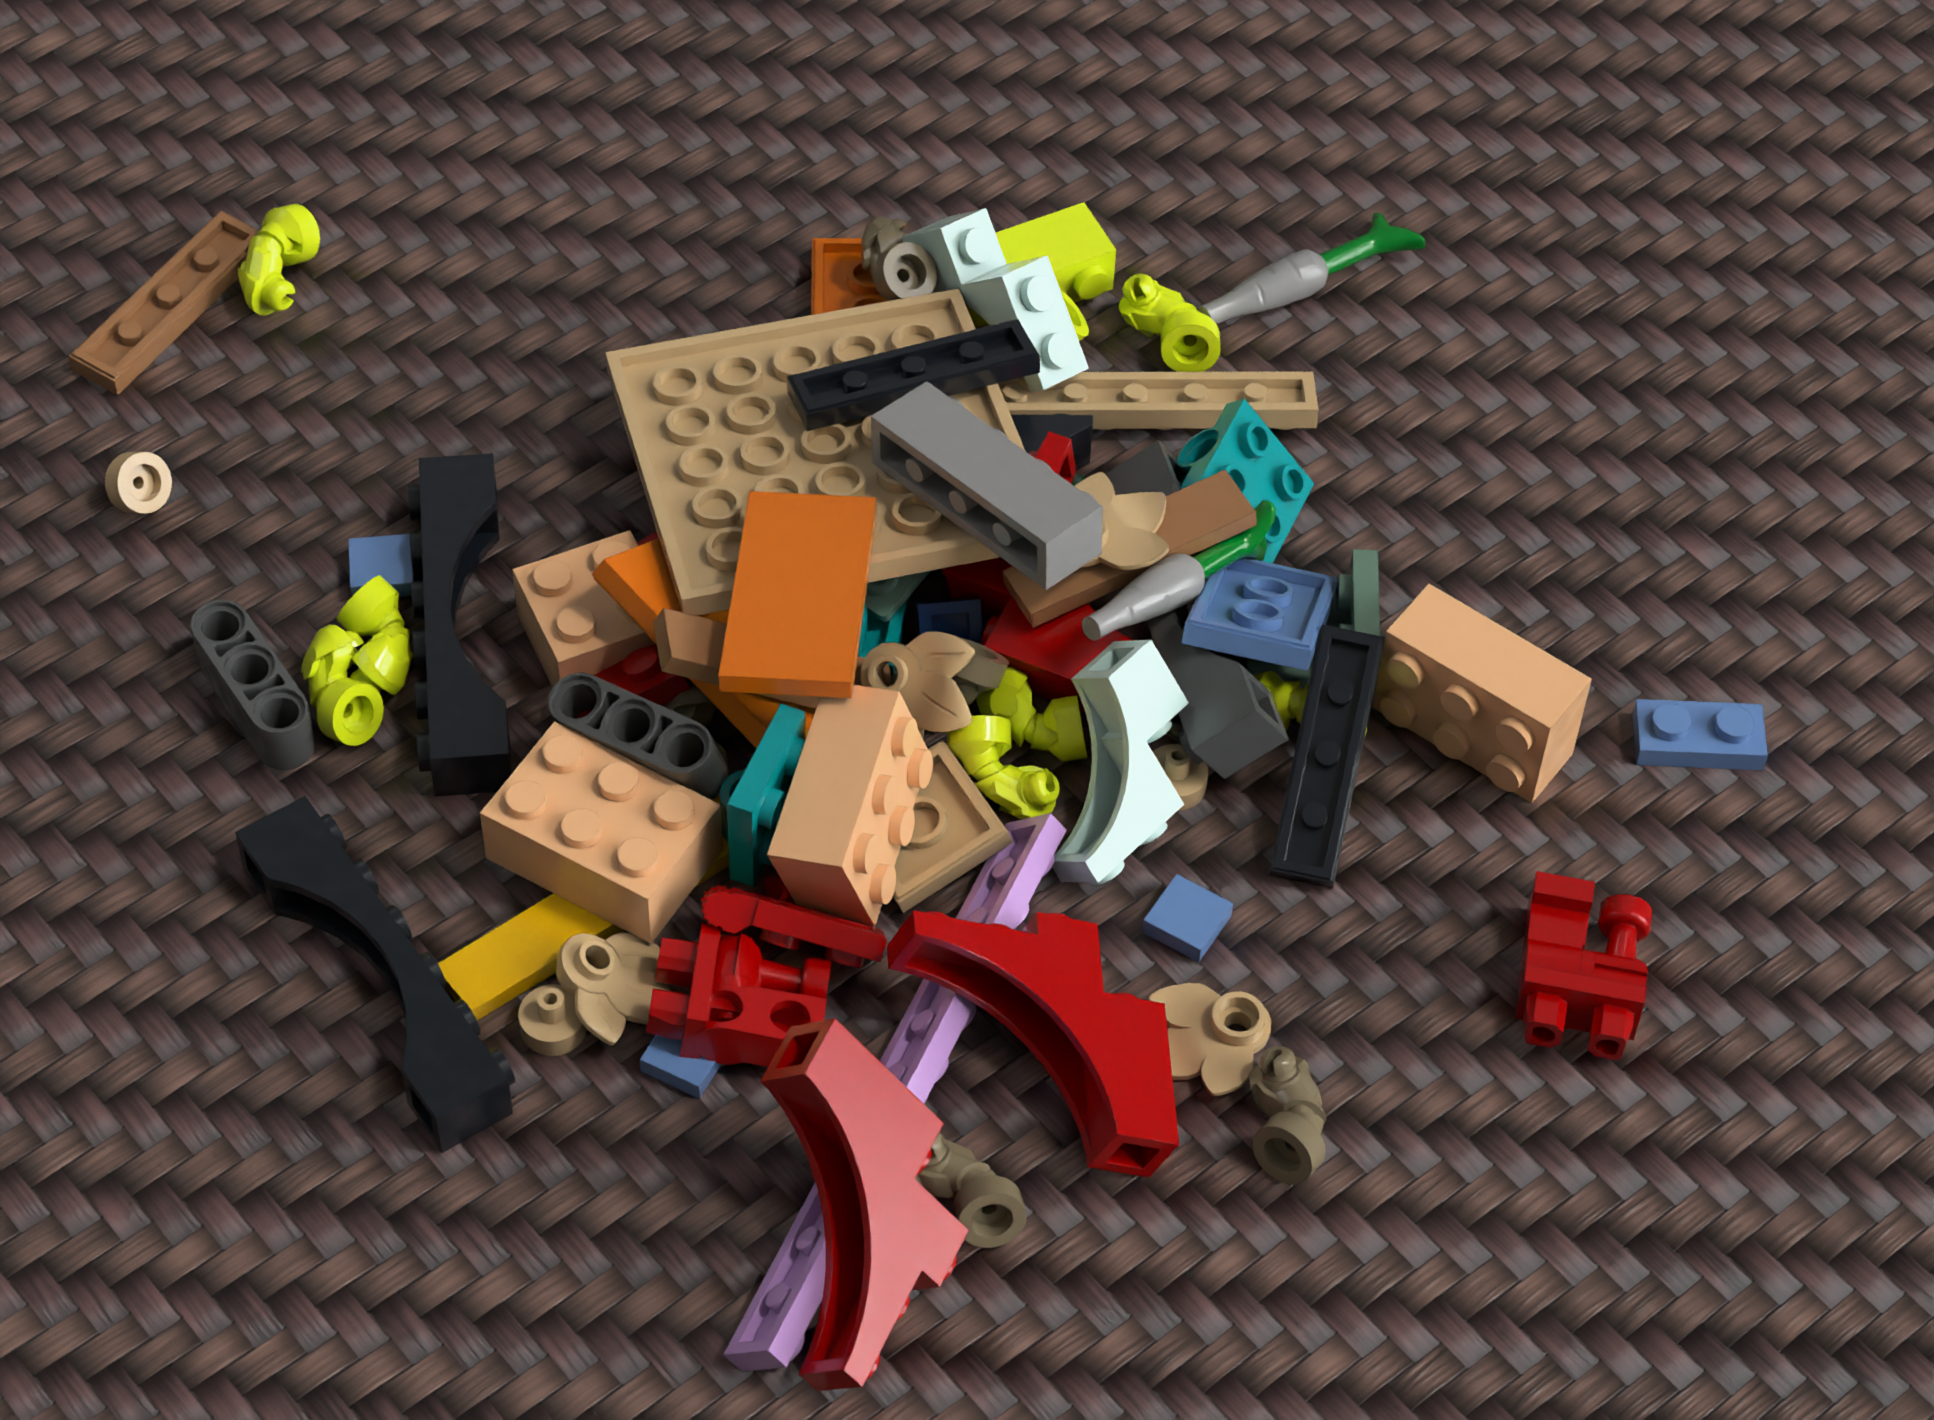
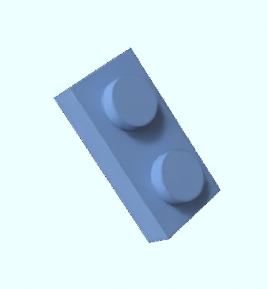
[1632,699,1768,770]

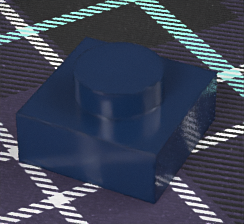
[915,596,983,644]

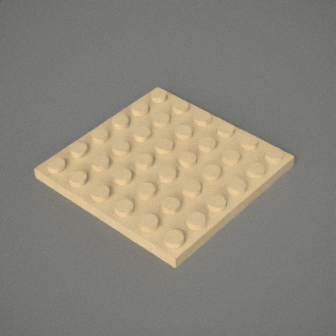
[605,288,1025,616]

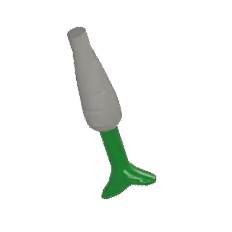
[1198,212,1425,324]
[1082,500,1276,641]

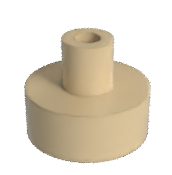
[105,452,172,514]
[1153,744,1208,811]
[518,984,587,1056]

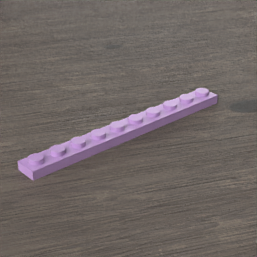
[723,813,1066,1372]

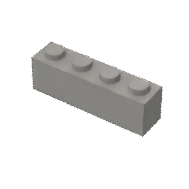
[871,381,1103,590]

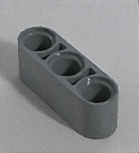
[190,600,315,770]
[548,672,728,799]

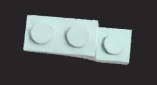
[902,208,1089,392]
[1052,639,1189,885]

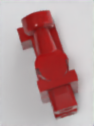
[1515,871,1653,1060]
[645,923,832,1067]

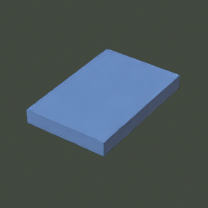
[1182,557,1337,671]

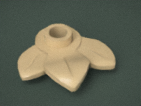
[1075,472,1169,570]
[860,632,975,738]
[556,932,671,1046]
[1149,983,1271,1097]

